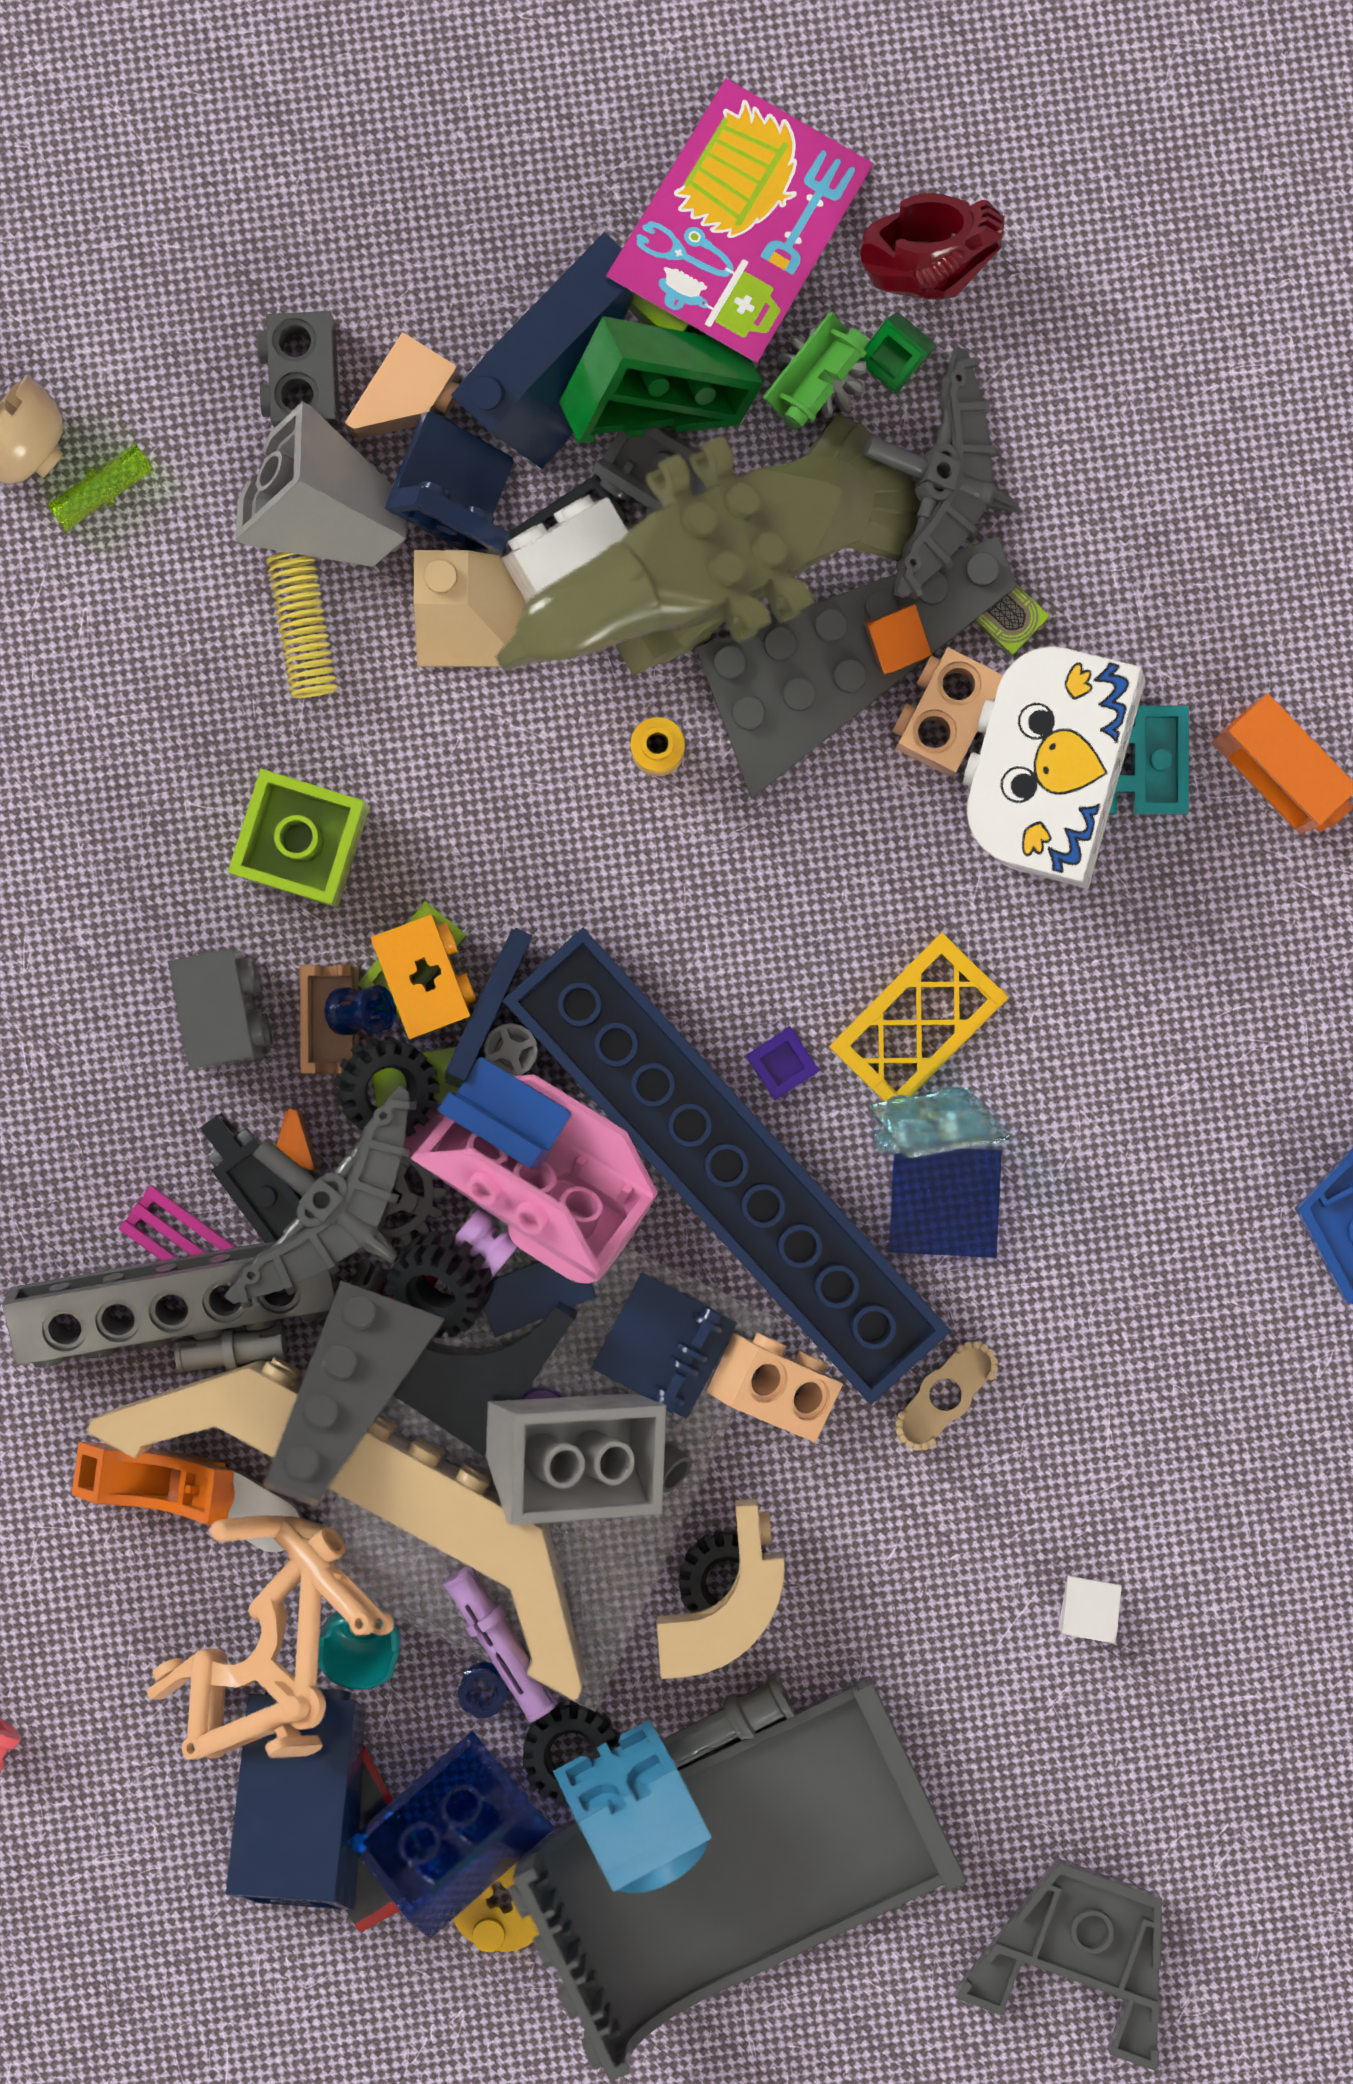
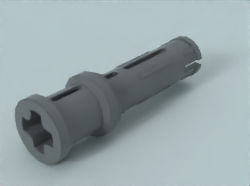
[661,1673,797,1768]

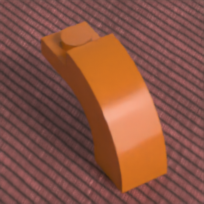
[72,1442,235,1525]

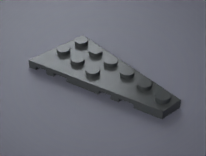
[696,536,1017,800]

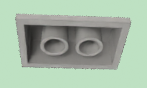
[486,1393,666,1525]

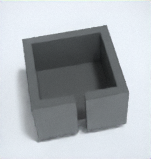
[168,948,273,1070]

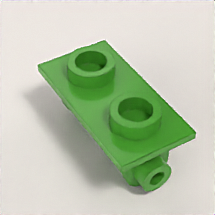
[763,312,869,430]

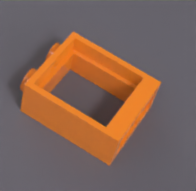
[1211,693,1353,835]

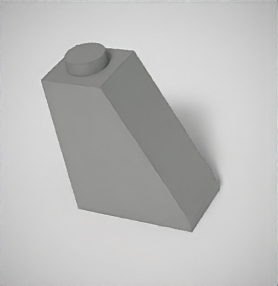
[235,401,408,567]

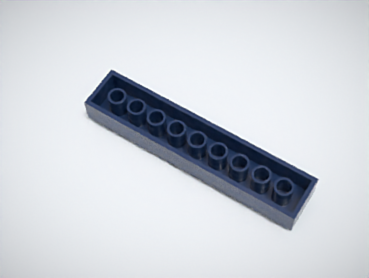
[502,927,951,1405]

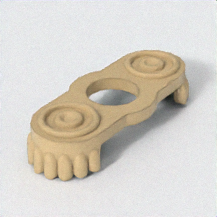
[895,1341,998,1451]

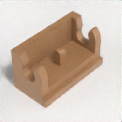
[300,965,360,1074]

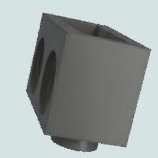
[257,311,341,430]

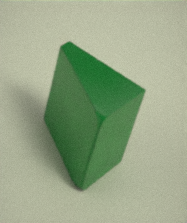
[859,312,937,394]

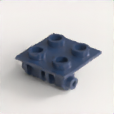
[591,1272,738,1419]

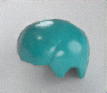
[318,1609,401,1690]

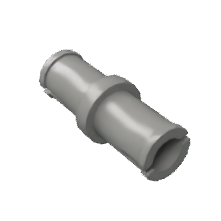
[174,1325,287,1374]

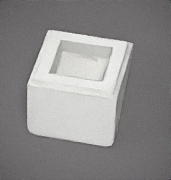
[1058,1575,1121,1643]

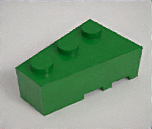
[559,316,763,444]

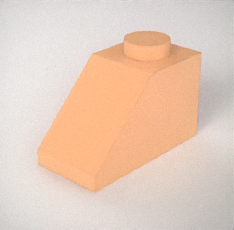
[345,332,460,439]

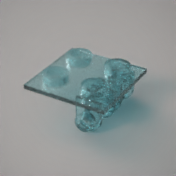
[868,1087,1010,1158]

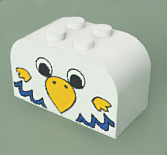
[963,647,1146,889]

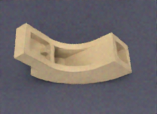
[657,1499,785,1679]

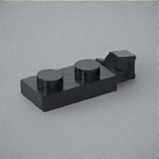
[200,1113,302,1243]

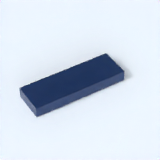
[444,928,533,1089]

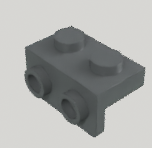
[592,427,707,515]

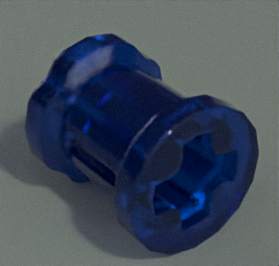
[324,985,397,1036]
[458,1661,509,1719]

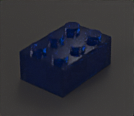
[347,1731,555,1939]

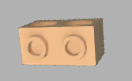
[892,647,1003,778]
[706,1332,843,1443]

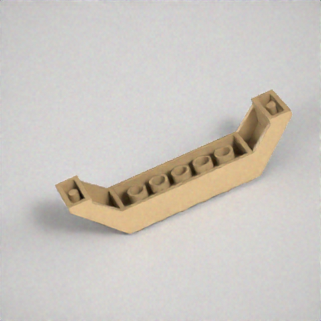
[86,1357,585,1701]

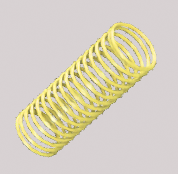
[266,552,338,698]

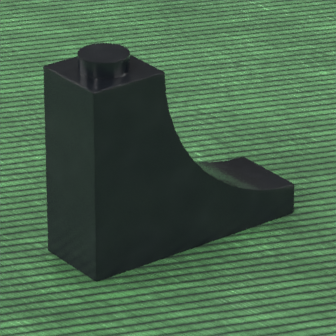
[393,1302,578,1456]

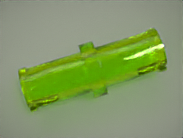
[46,443,155,533]

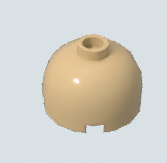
[0,375,63,485]

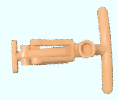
[146,1515,394,1760]

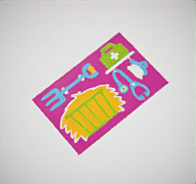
[606,78,874,363]

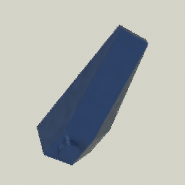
[451,232,636,469]

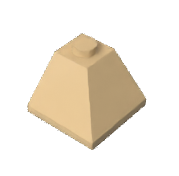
[414,550,525,667]

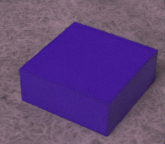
[745,1026,820,1101]

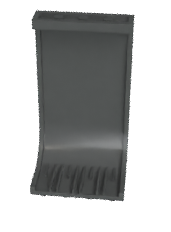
[509,1675,967,2083]

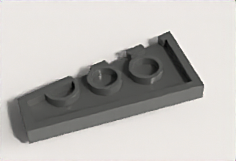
[263,1281,445,1506]

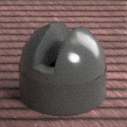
[663,1444,692,1493]

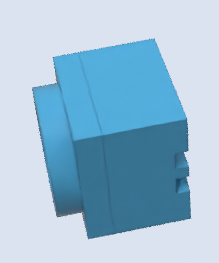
[553,1719,712,1893]

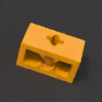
[370,914,478,1040]

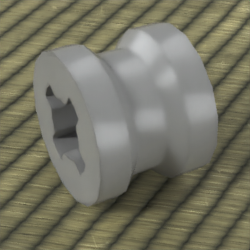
[484,1023,540,1076]

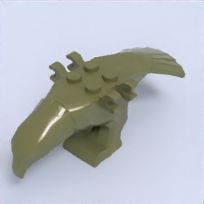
[496,412,920,676]

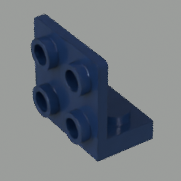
[384,411,514,554]

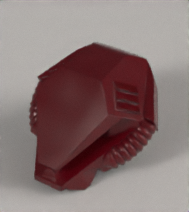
[860,193,1005,300]

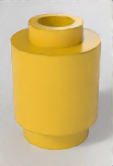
[630,717,685,776]

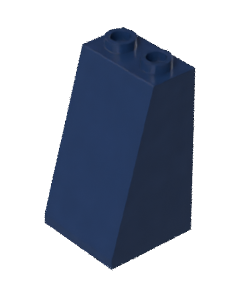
[225,1689,365,1911]

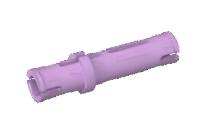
[442,1566,558,1722]

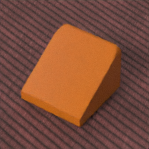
[863,603,932,675]
[277,1108,320,1171]

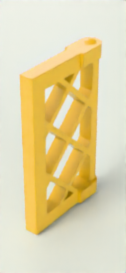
[829,932,1009,1113]

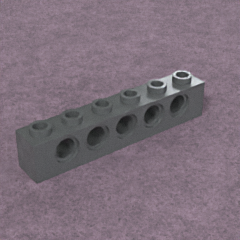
[2,1240,340,1368]

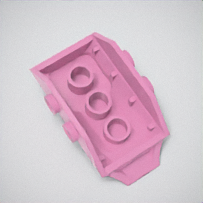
[404,1075,658,1284]

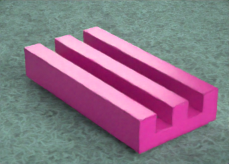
[118,1185,237,1260]

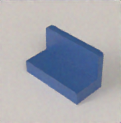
[437,1058,571,1169]

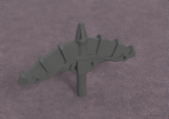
[862,347,1019,600]
[224,1085,417,1309]

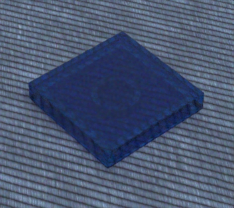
[888,1145,1002,1258]

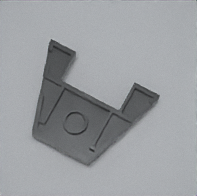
[955,1858,1162,2071]

